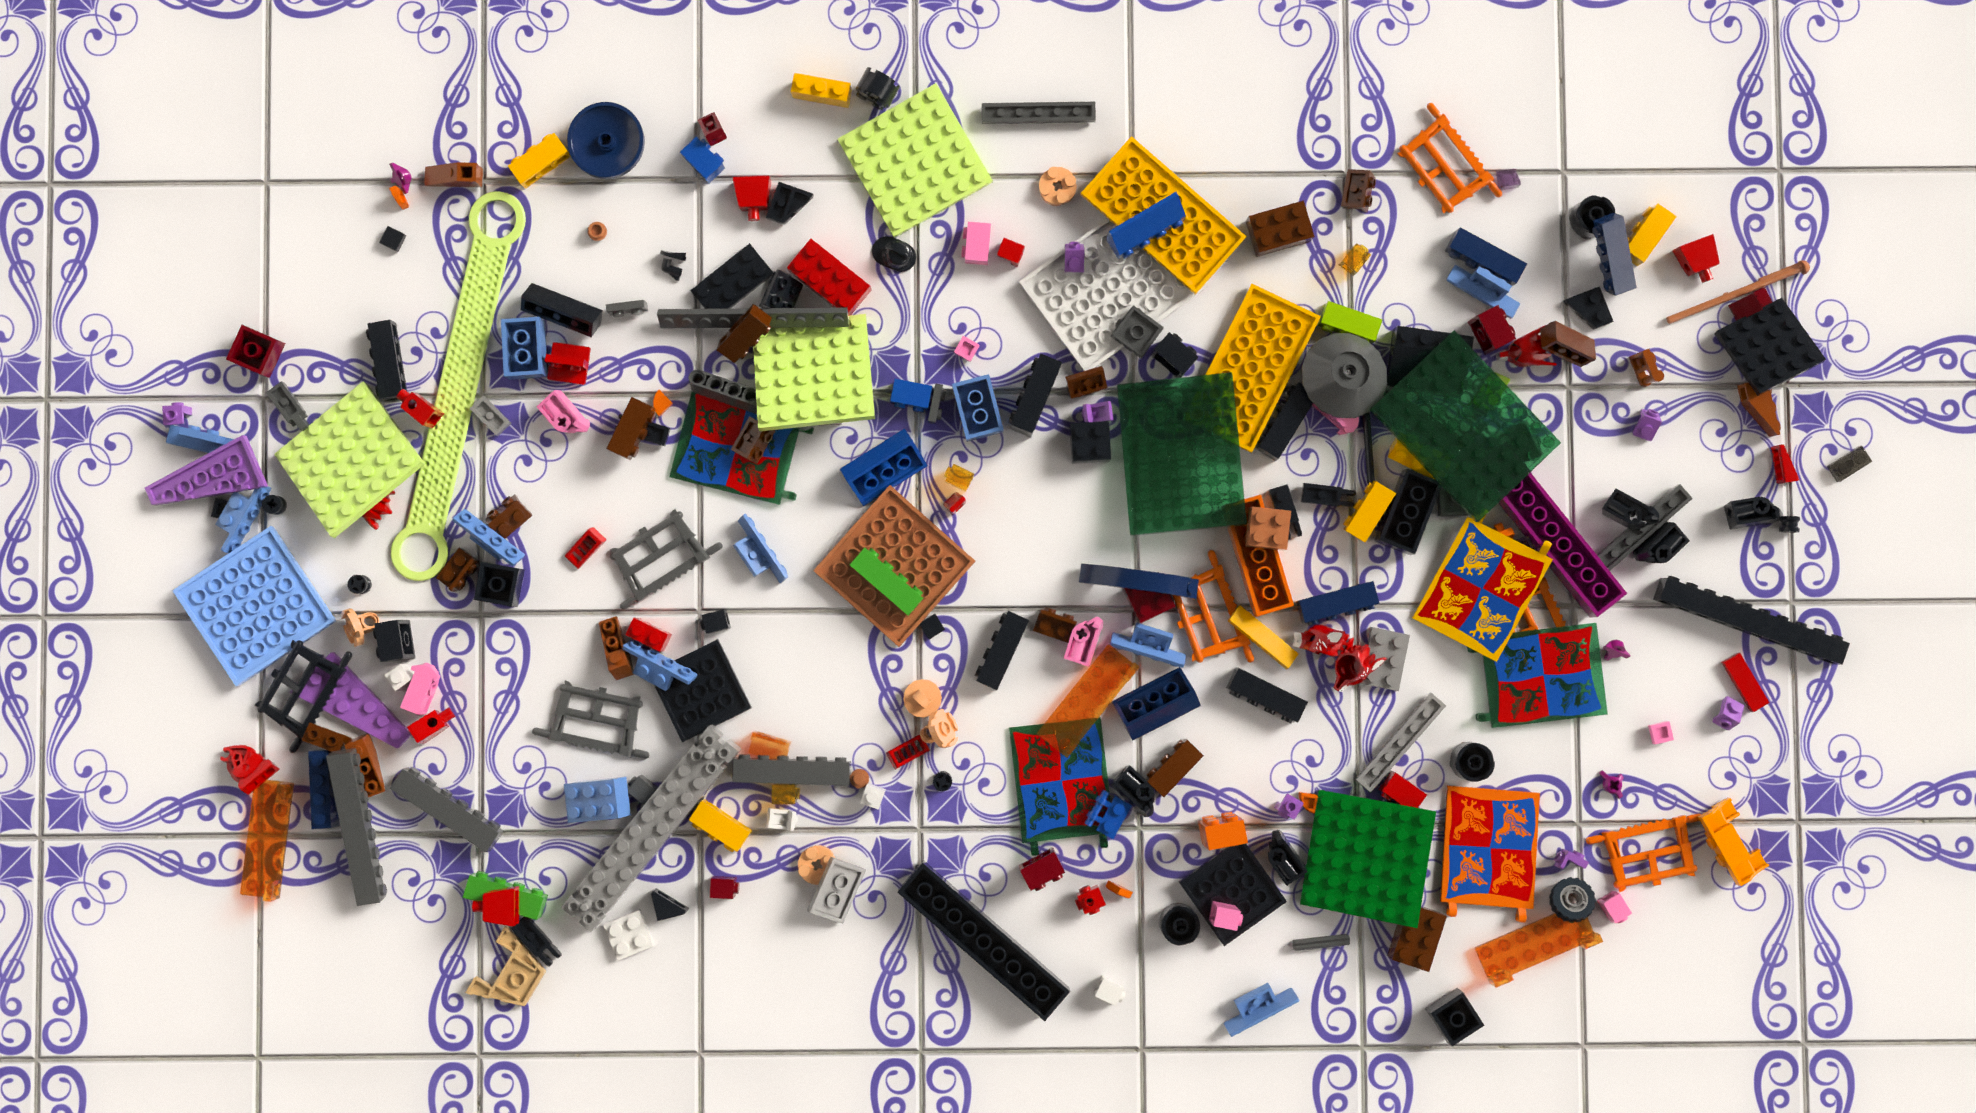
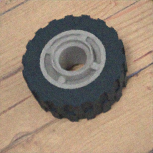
[1549,877,1596,923]

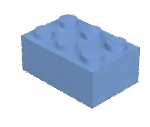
[501,317,548,380]
[952,374,1004,442]
[564,777,631,823]

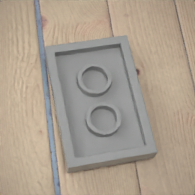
[1361,627,1410,691]
[807,857,866,924]

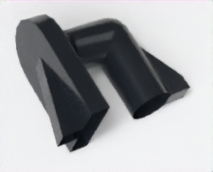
[660,250,686,281]

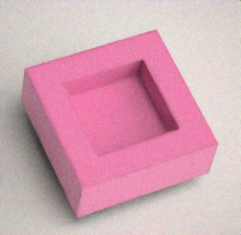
[954,336,980,362]
[1648,721,1674,744]

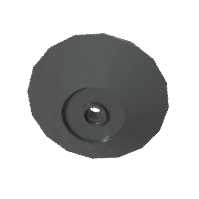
[1302,333,1387,418]

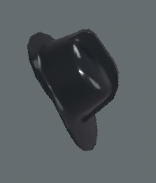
[872,236,916,272]

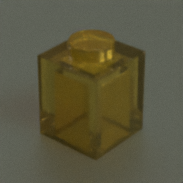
[1339,243,1371,276]
[944,464,975,492]
[772,783,800,804]

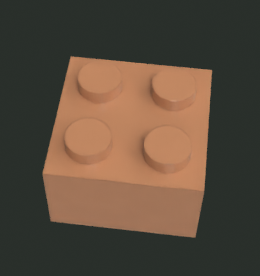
[1245,507,1291,551]

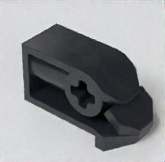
[1602,488,1660,530]
[1724,497,1783,530]
[1633,522,1690,563]
[1110,765,1155,817]
[1268,830,1308,886]

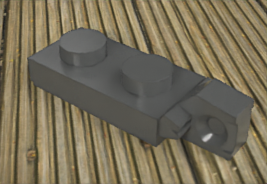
[266,381,309,431]

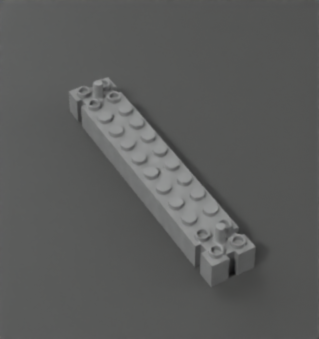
[561,725,742,932]

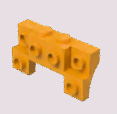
[1698,797,1769,886]

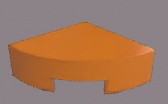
[389,186,409,210]
[653,390,673,417]
[1299,792,1318,814]
[1105,880,1133,898]

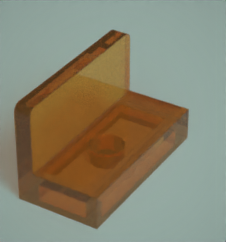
[748,731,792,759]

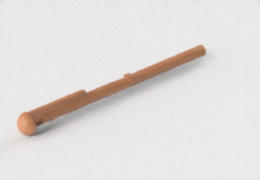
[1666,260,1810,324]

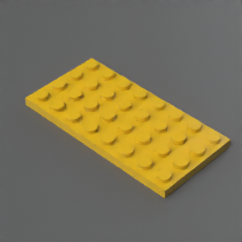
[1081,136,1247,295]
[1183,284,1321,453]

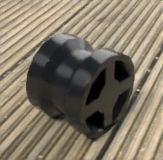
[262,495,287,515]
[1779,516,1800,533]
[347,575,372,594]
[933,771,952,791]

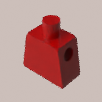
[733,175,771,221]
[1672,234,1720,283]
[396,389,444,429]
[407,707,456,745]
[472,886,519,926]

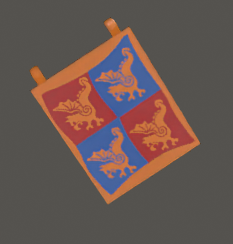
[1440,785,1540,923]

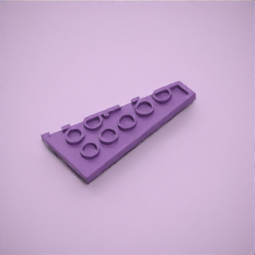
[145,435,268,505]
[290,652,412,748]

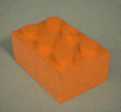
[1198,812,1248,850]

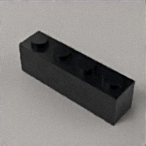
[520,283,603,338]
[366,320,407,401]
[1257,382,1313,461]
[974,611,1029,690]
[1226,667,1308,724]

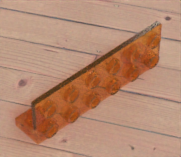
[1037,644,1140,758]
[240,780,294,902]
[1475,913,1603,988]

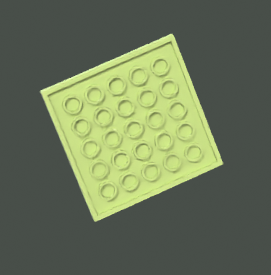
[838,83,993,238]
[753,314,875,431]
[274,381,425,538]

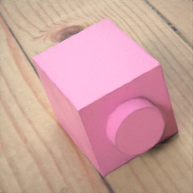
[1597,891,1632,924]

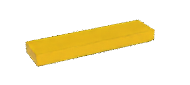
[1228,605,1299,669]

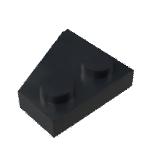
[766,182,814,225]
[1563,286,1614,330]

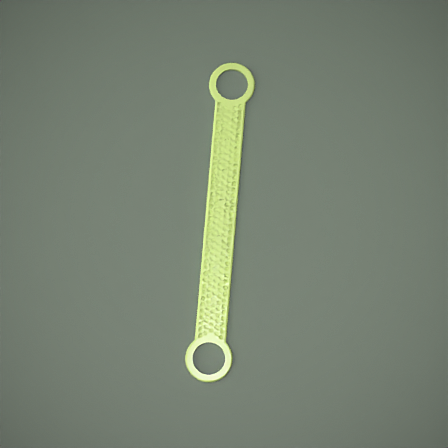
[391,191,526,581]

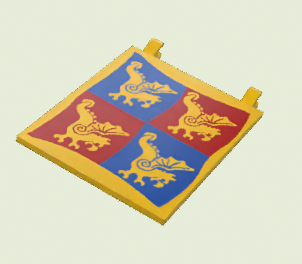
[1412,508,1553,662]

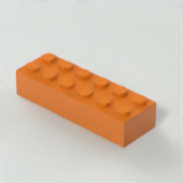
[1221,494,1294,617]

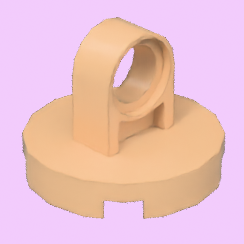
[341,608,379,647]
[903,679,942,718]
[920,709,958,748]

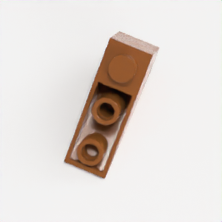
[424,162,483,187]
[1737,383,1781,437]
[599,616,634,681]
[344,733,385,797]

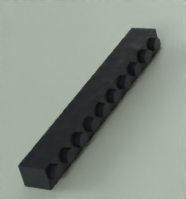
[1653,576,1850,665]

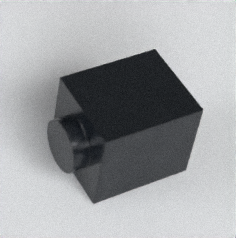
[700,609,731,634]

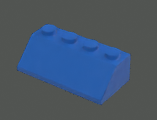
[1106,192,1186,259]
[840,428,928,506]

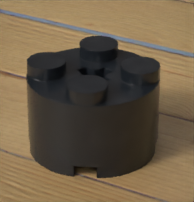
[856,67,900,111]
[1569,195,1615,239]
[1450,742,1495,782]
[1159,903,1200,946]

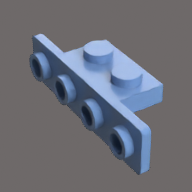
[1446,265,1520,319]
[166,425,234,453]
[215,486,272,553]
[452,509,525,566]
[733,514,788,583]
[1110,623,1186,668]
[622,639,697,691]
[1224,983,1299,1037]

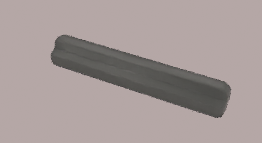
[1292,934,1350,951]

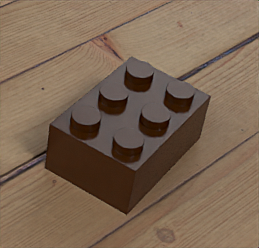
[1245,200,1315,257]
[1387,906,1447,972]

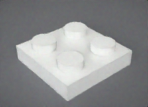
[603,909,655,961]

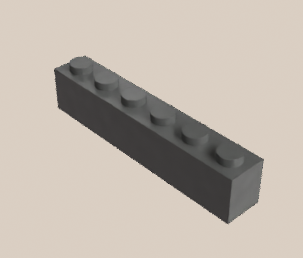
[732,754,851,786]
[390,767,504,852]

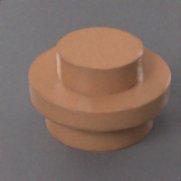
[588,222,607,241]
[850,769,869,788]

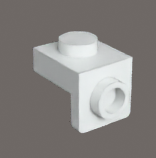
[766,808,798,831]

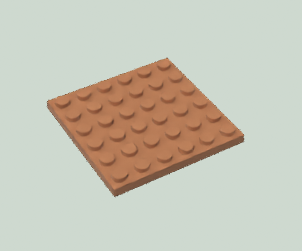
[813,485,976,647]

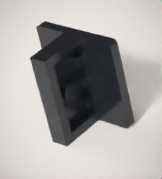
[759,269,803,308]

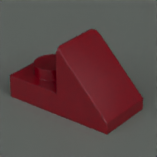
[698,112,727,146]
[1728,287,1772,321]

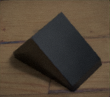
[651,888,689,921]

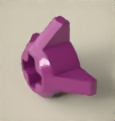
[389,163,412,194]
[1603,639,1630,661]
[1599,770,1624,799]

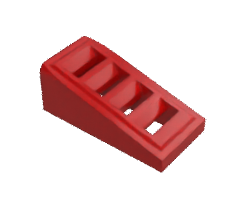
[1771,444,1799,484]
[943,492,966,515]
[565,527,606,569]
[886,734,930,770]

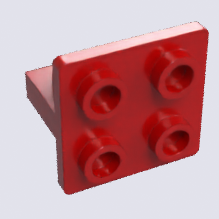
[545,342,591,385]

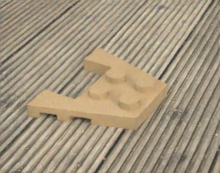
[465,926,546,1006]

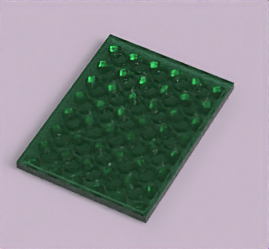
[1370,330,1561,522]
[1117,372,1247,536]

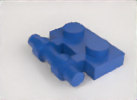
[1085,790,1132,839]

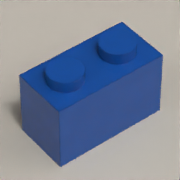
[680,136,725,183]
[890,379,933,413]

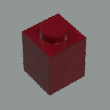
[710,876,740,899]

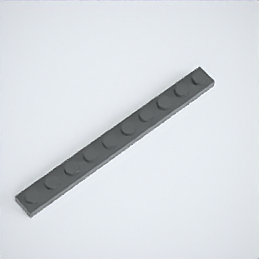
[657,308,850,328]

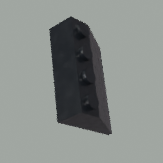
[1387,326,1474,396]

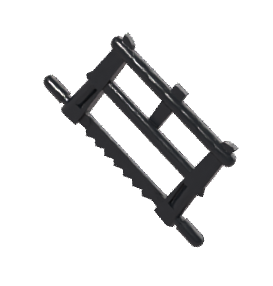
[254,640,352,753]

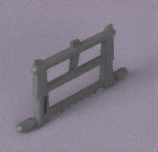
[610,509,723,610]
[532,680,649,759]

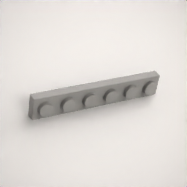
[1355,693,1446,793]

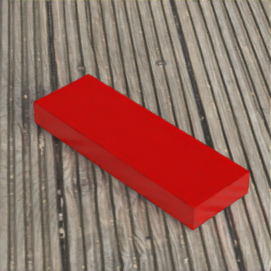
[1721,653,1770,712]

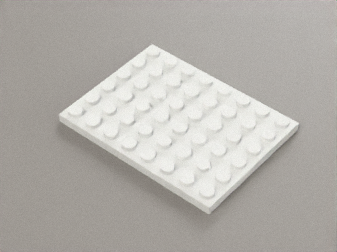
[1019,218,1210,371]

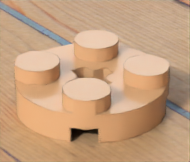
[1039,167,1077,206]
[798,845,835,885]

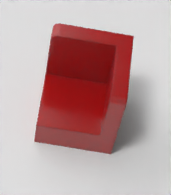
[997,238,1025,267]

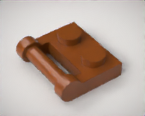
[1629,348,1664,387]

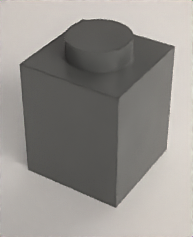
[628,775,658,805]

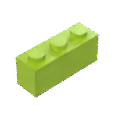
[1317,301,1383,344]

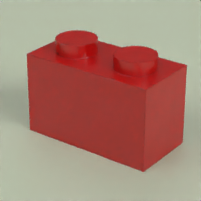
[625,618,672,652]
[1378,771,1427,808]

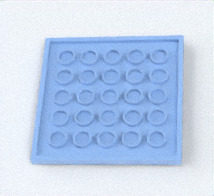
[172,526,336,686]

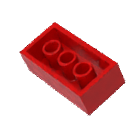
[787,238,872,316]

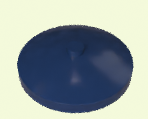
[567,102,645,179]

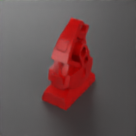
[220,745,280,795]

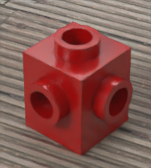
[1075,885,1106,915]

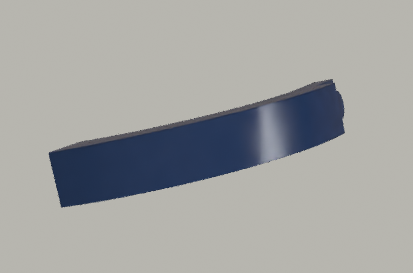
[1079,563,1199,599]

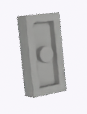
[470,395,511,436]

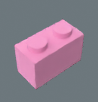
[962,222,991,265]
[1209,901,1243,931]

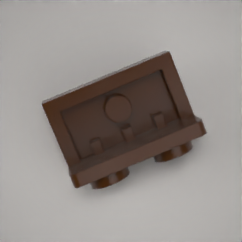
[486,494,532,539]

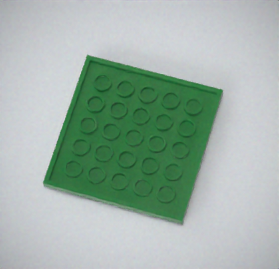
[1300,789,1436,928]

